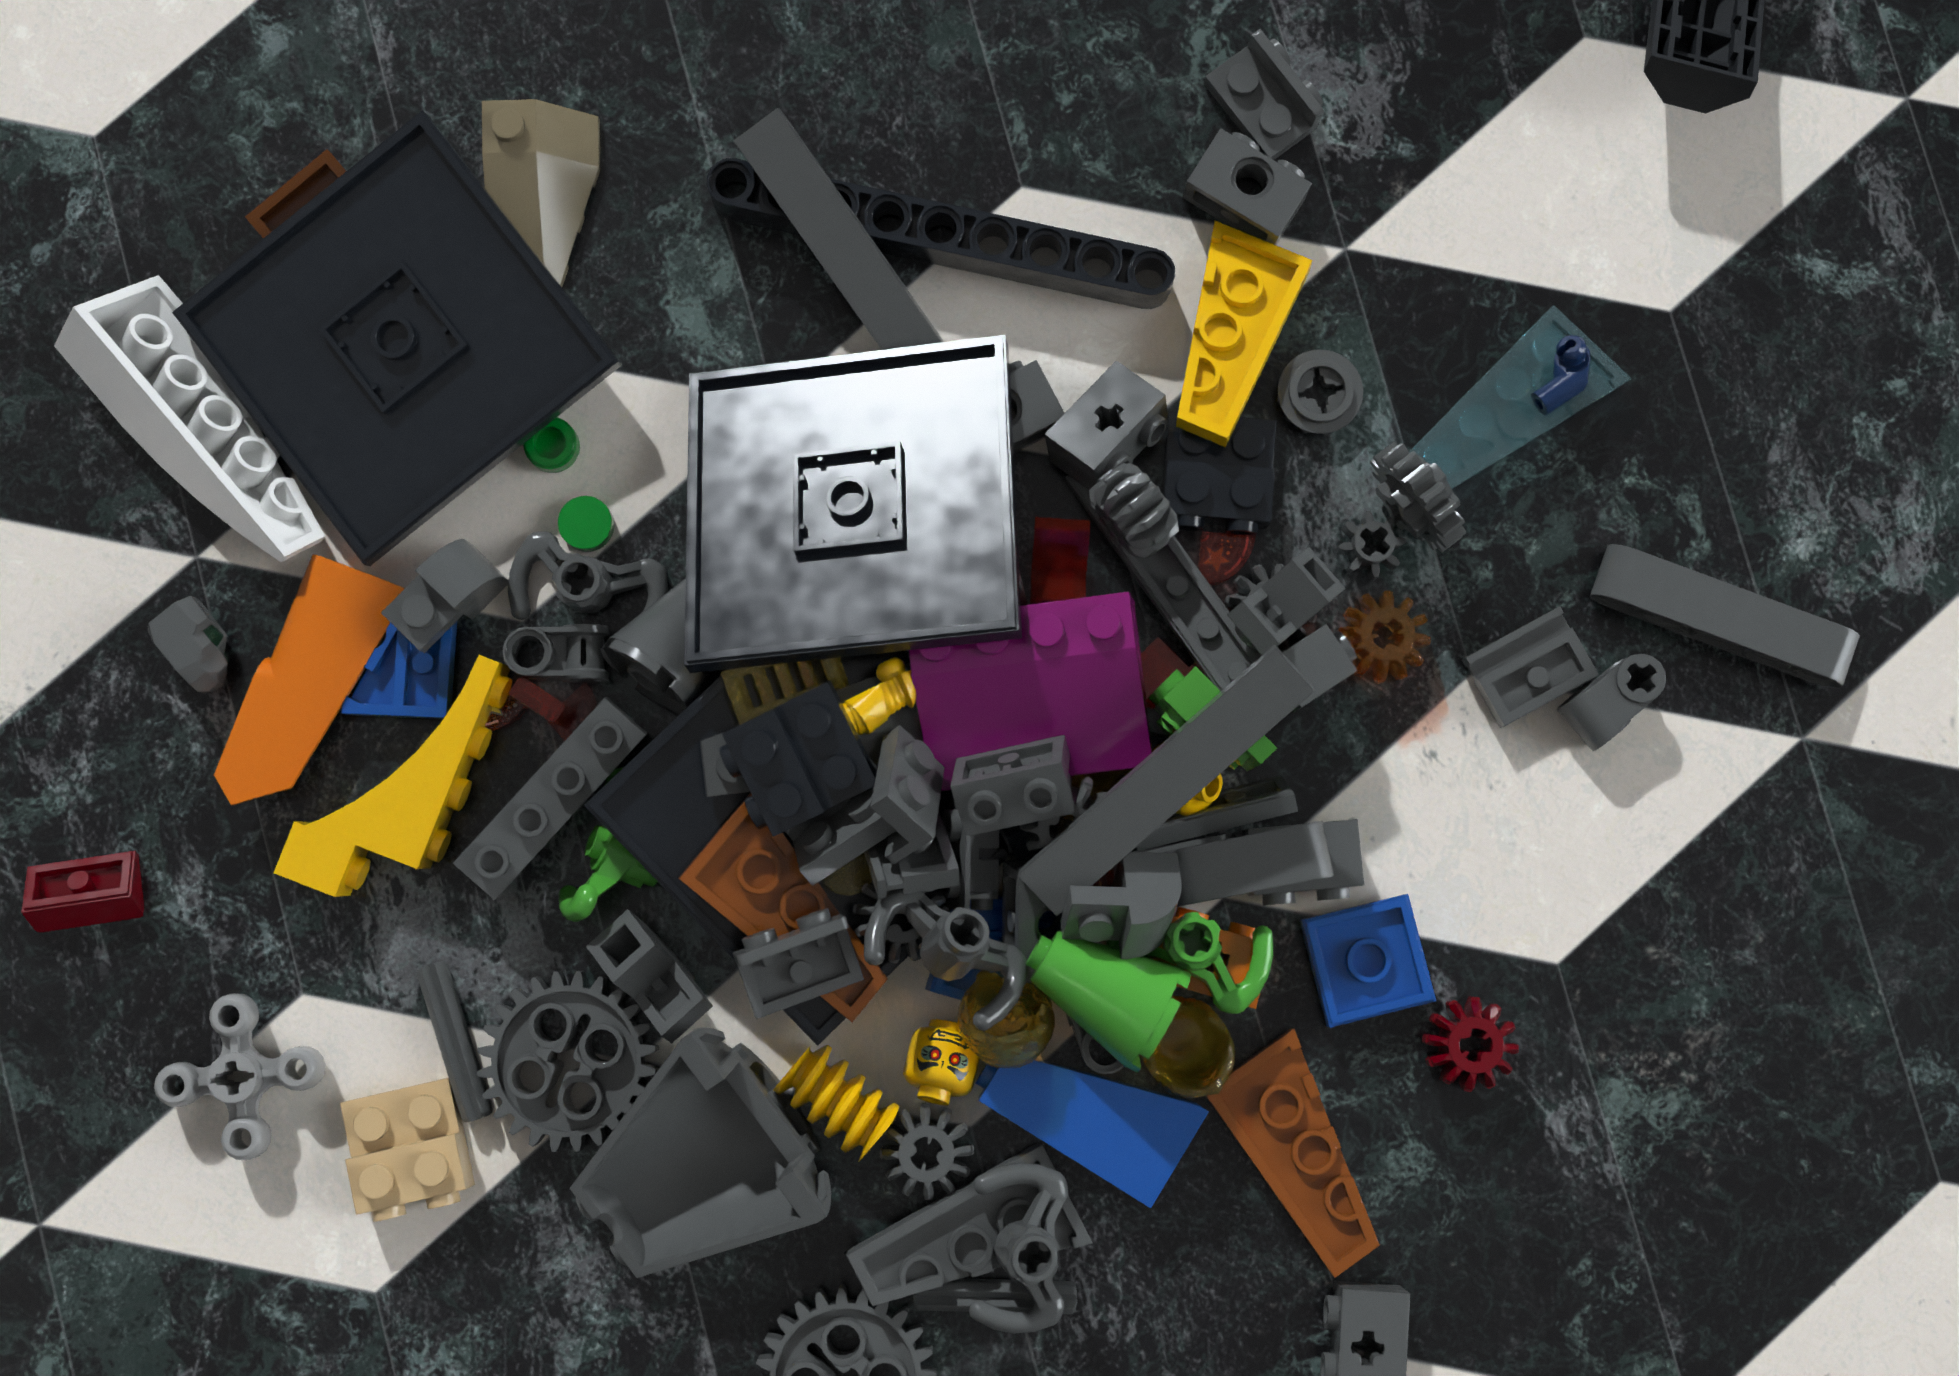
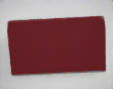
[21,850,144,932]

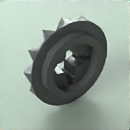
[1277,349,1363,436]

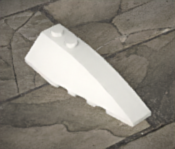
[54,275,325,562]

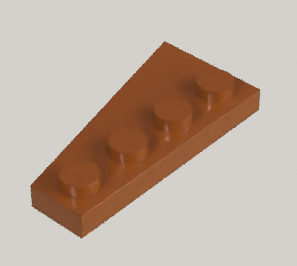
[678,792,888,1022]
[1202,1028,1380,1278]

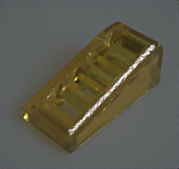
[720,658,849,724]

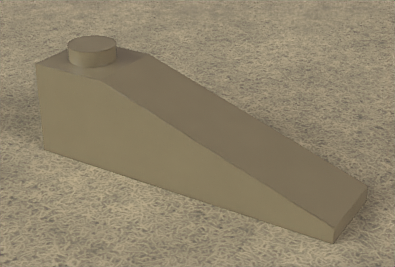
[482,99,600,287]

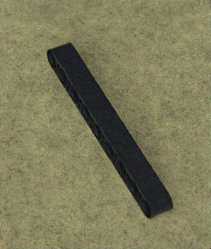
[707,158,1175,309]

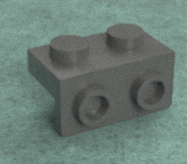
[870,725,945,864]
[733,908,864,1019]

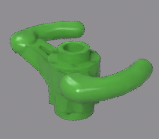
[559,766,658,922]
[1107,912,1274,1014]

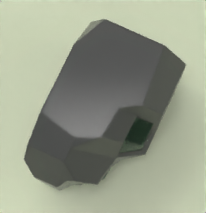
[147,596,229,693]

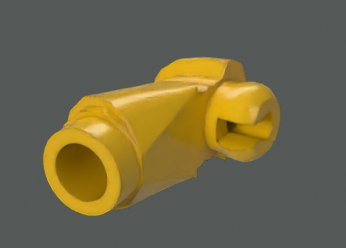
[843,657,916,735]

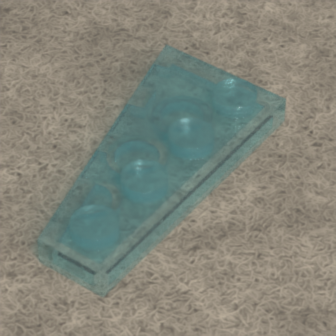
[1409,305,1632,489]

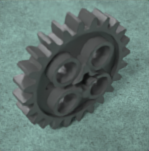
[477,971,659,1152]
[756,1284,937,1376]

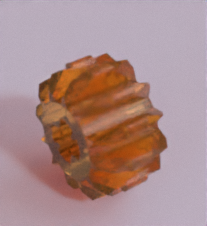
[1337,590,1431,684]

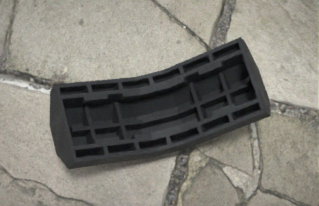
[1644,0,1765,114]

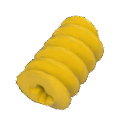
[773,1045,900,1162]

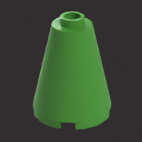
[1026,931,1191,1073]

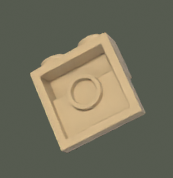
[340,1078,475,1222]

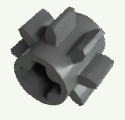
[1335,510,1406,581]

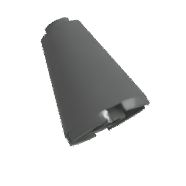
[601,578,712,715]

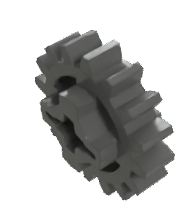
[1370,441,1466,552]

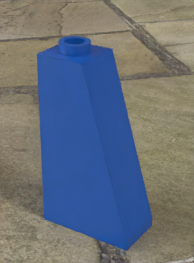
[975,1050,1209,1208]

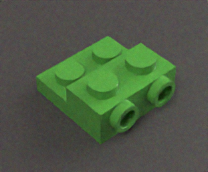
[1148,666,1277,771]

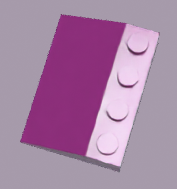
[909,592,1152,792]

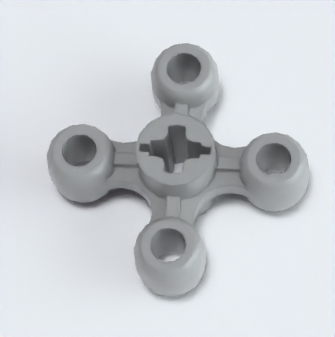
[154,993,326,1161]

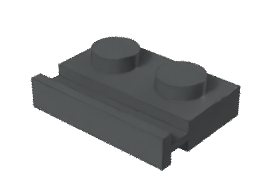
[1462,606,1599,728]
[864,810,959,899]

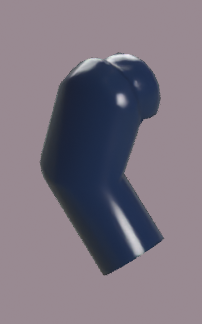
[1531,335,1591,416]

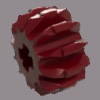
[1422,996,1519,1092]

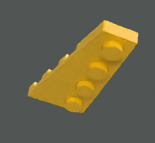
[1176,220,1313,447]

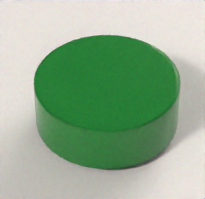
[523,418,580,473]
[558,496,614,552]

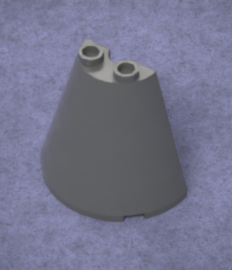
[570,1028,831,1278]

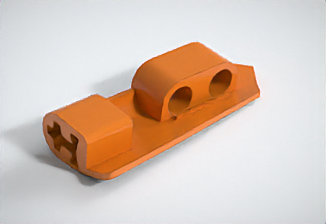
[214,554,405,806]

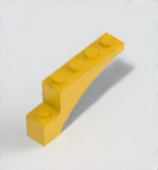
[274,655,512,897]

